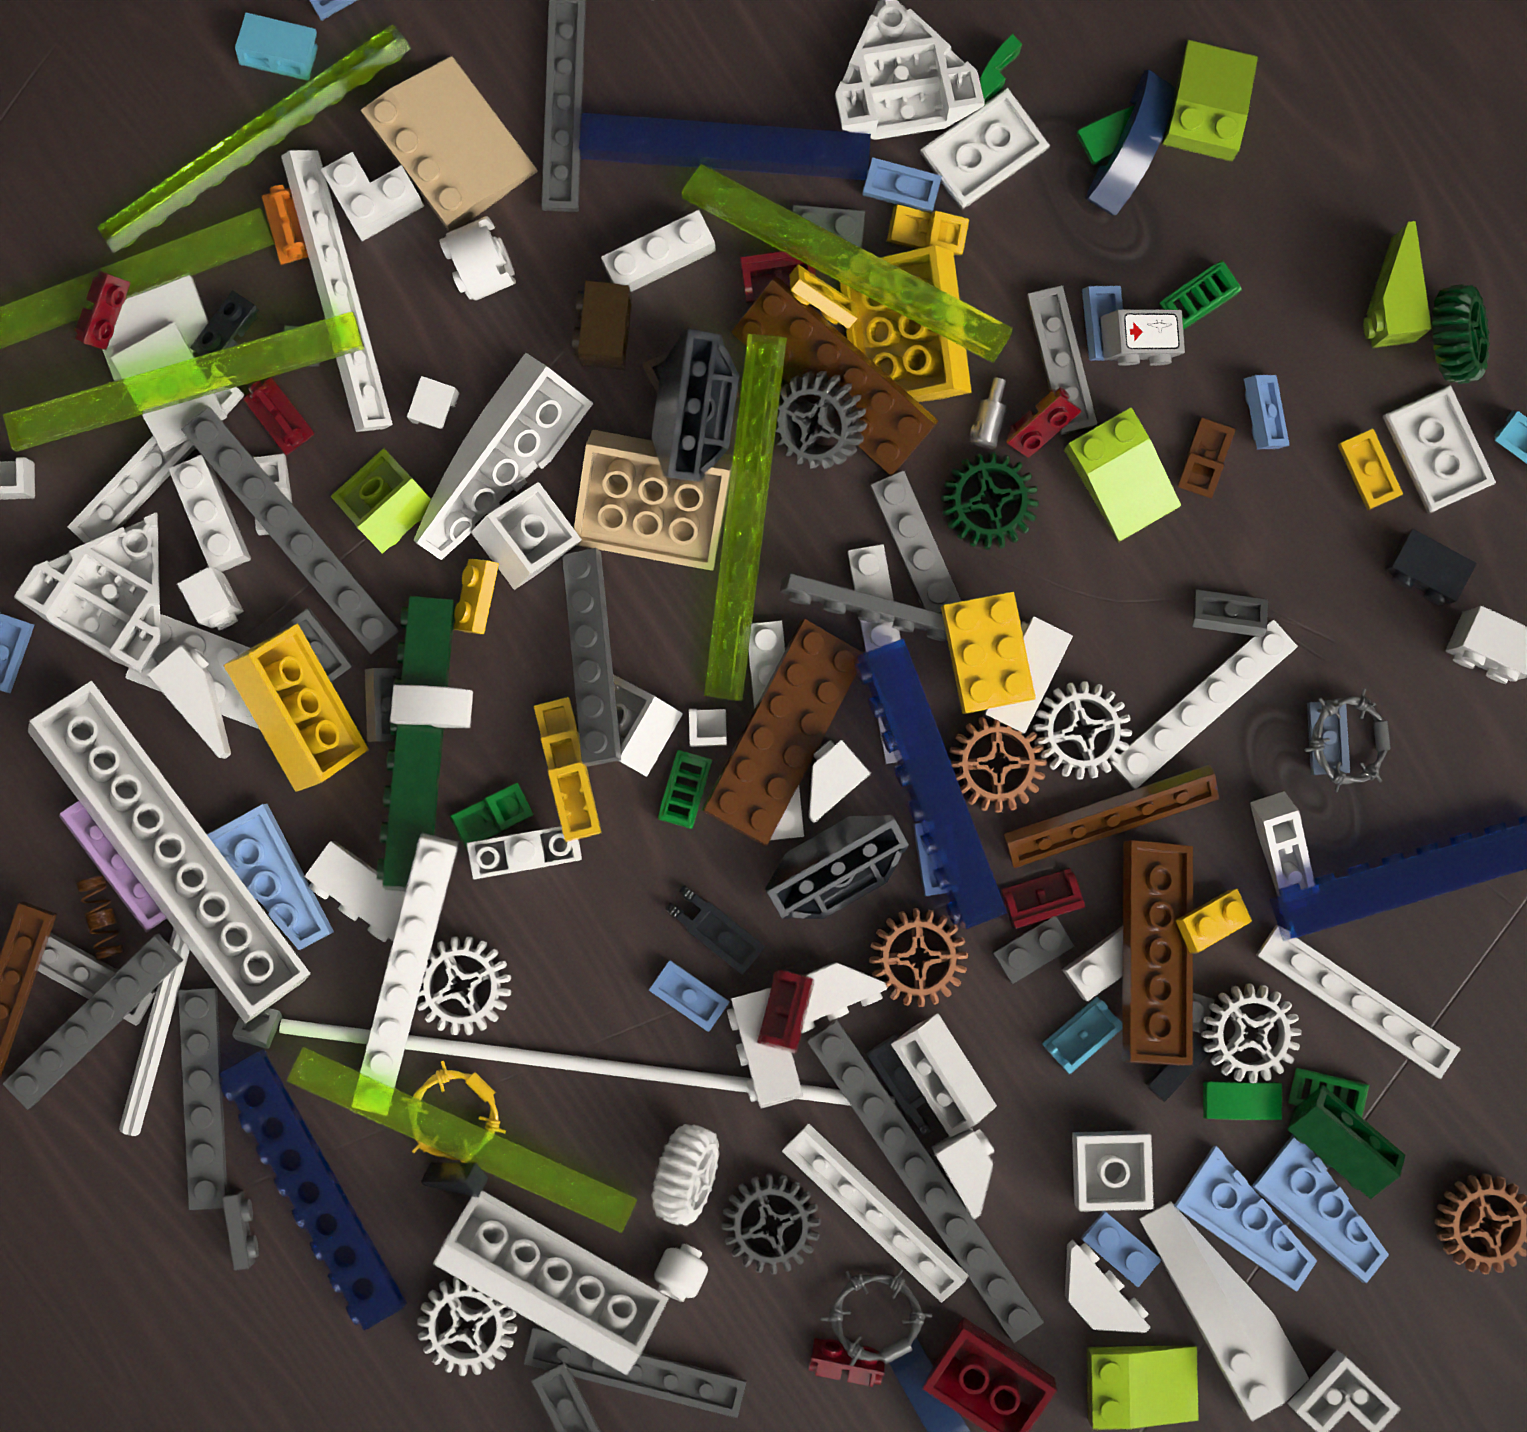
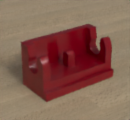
[740,247,816,303]
[1001,868,1085,928]
[757,970,815,1054]

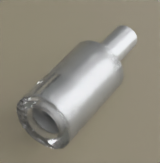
[970,378,1007,449]

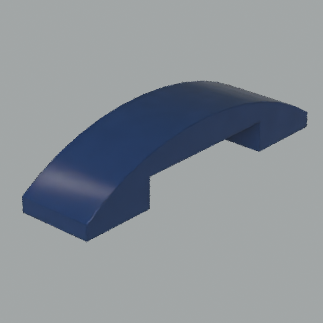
[1085,70,1176,215]
[889,1337,971,1432]

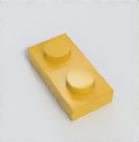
[789,264,858,329]
[1338,429,1403,510]
[454,559,499,634]
[1175,889,1252,954]

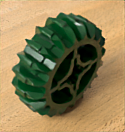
[1431,284,1490,384]
[941,452,1039,550]

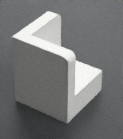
[407,376,459,429]
[0,457,35,499]
[689,709,727,747]

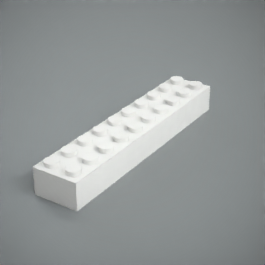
[28,681,311,1024]

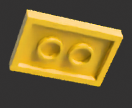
[941,592,1036,714]

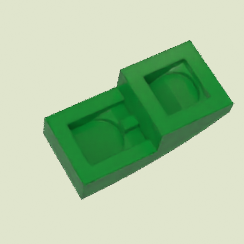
[980,34,1022,104]
[1077,105,1135,165]
[449,783,534,850]
[1203,1081,1282,1120]

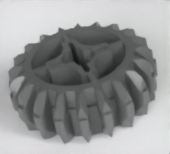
[769,371,868,469]
[722,1173,821,1274]

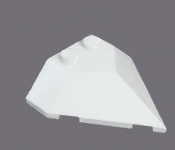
[835,0,985,140]
[14,512,161,672]

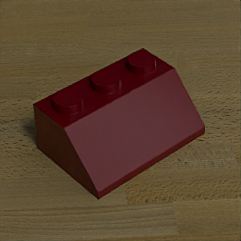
[923,1317,1057,1432]

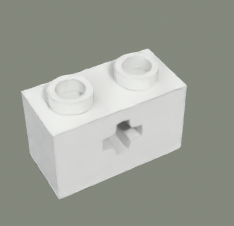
[178,566,244,630]

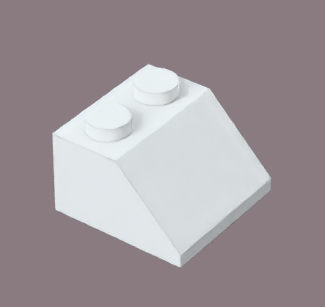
[471,482,582,590]
[578,674,683,777]
[808,740,871,823]
[931,1127,994,1219]

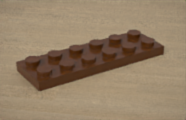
[731,277,939,476]
[701,619,866,846]
[1122,840,1193,1066]

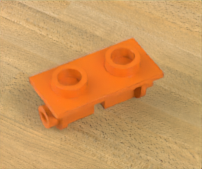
[262,185,309,265]

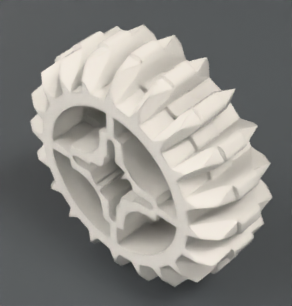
[1033,681,1132,780]
[417,936,511,1035]
[1201,983,1301,1083]
[652,1124,720,1225]
[417,1277,517,1376]

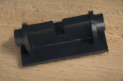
[190,290,259,368]

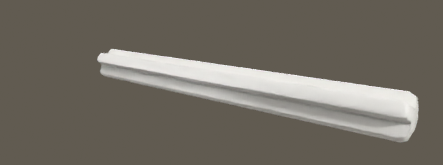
[119,929,190,1136]

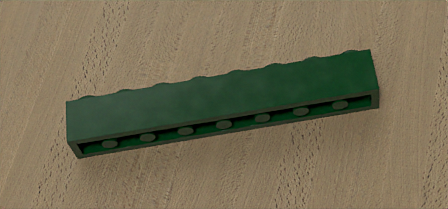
[377,596,455,892]

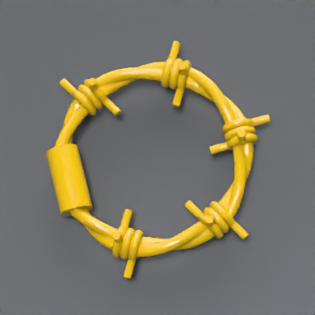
[401,1061,506,1162]

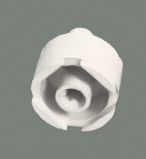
[439,216,516,301]

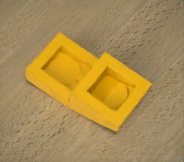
[887,205,969,255]

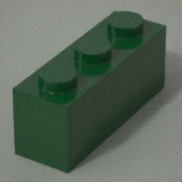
[1287,1085,1406,1200]

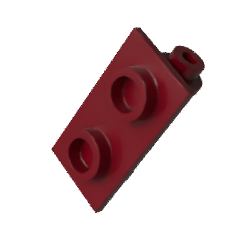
[74,270,131,350]
[243,377,315,456]
[1006,387,1082,458]
[808,1338,885,1387]

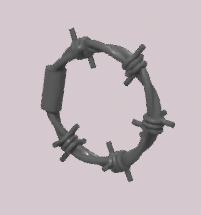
[1304,688,1391,793]
[821,1269,932,1366]

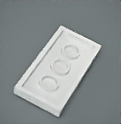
[125,614,259,729]

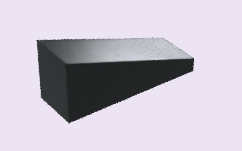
[1145,1036,1210,1102]
[421,1162,488,1198]

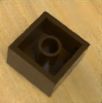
[572,281,632,370]

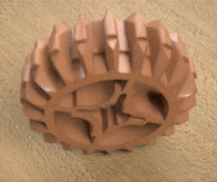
[948,717,1047,813]
[869,908,968,1007]
[1435,1173,1527,1274]

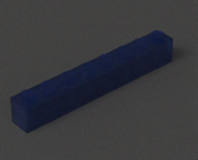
[579,113,871,180]
[855,638,1007,929]
[1270,815,1527,941]

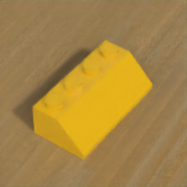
[223,623,369,792]

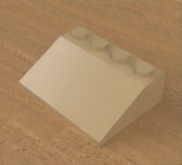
[361,56,537,232]
[574,430,734,571]

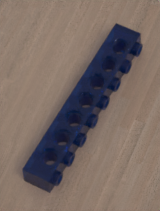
[220,1049,407,1331]

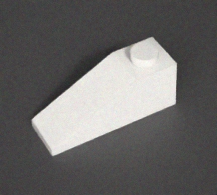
[147,646,231,759]
[1250,791,1319,913]
[1062,926,1123,1001]

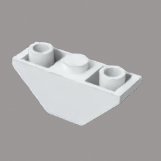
[467,826,582,879]
[802,962,887,1033]
[1065,1239,1151,1332]

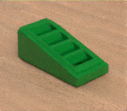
[1159,260,1242,330]
[657,750,712,829]
[1288,1068,1370,1118]

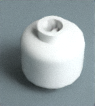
[654,1244,708,1302]

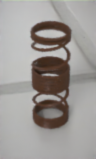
[76,875,125,959]

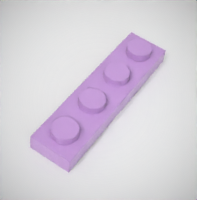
[59,801,166,932]

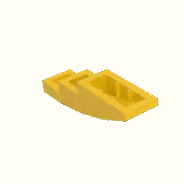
[534,697,602,842]

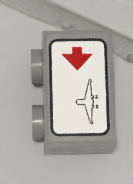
[1100,310,1185,366]

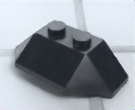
[652,329,739,482]
[765,815,909,919]

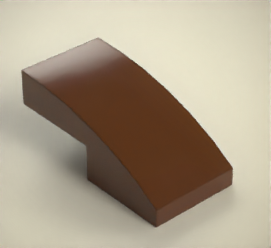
[1177,417,1236,499]

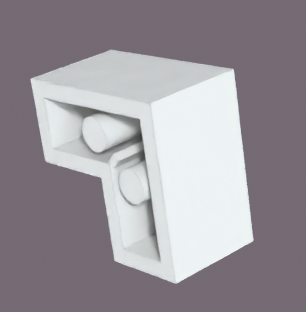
[321,152,424,241]
[1288,1350,1400,1432]

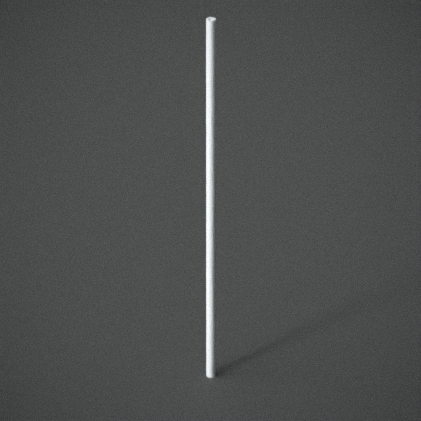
[279,1019,895,1106]

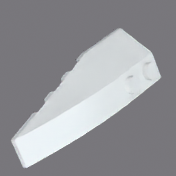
[414,353,593,560]
[1139,1201,1309,1421]

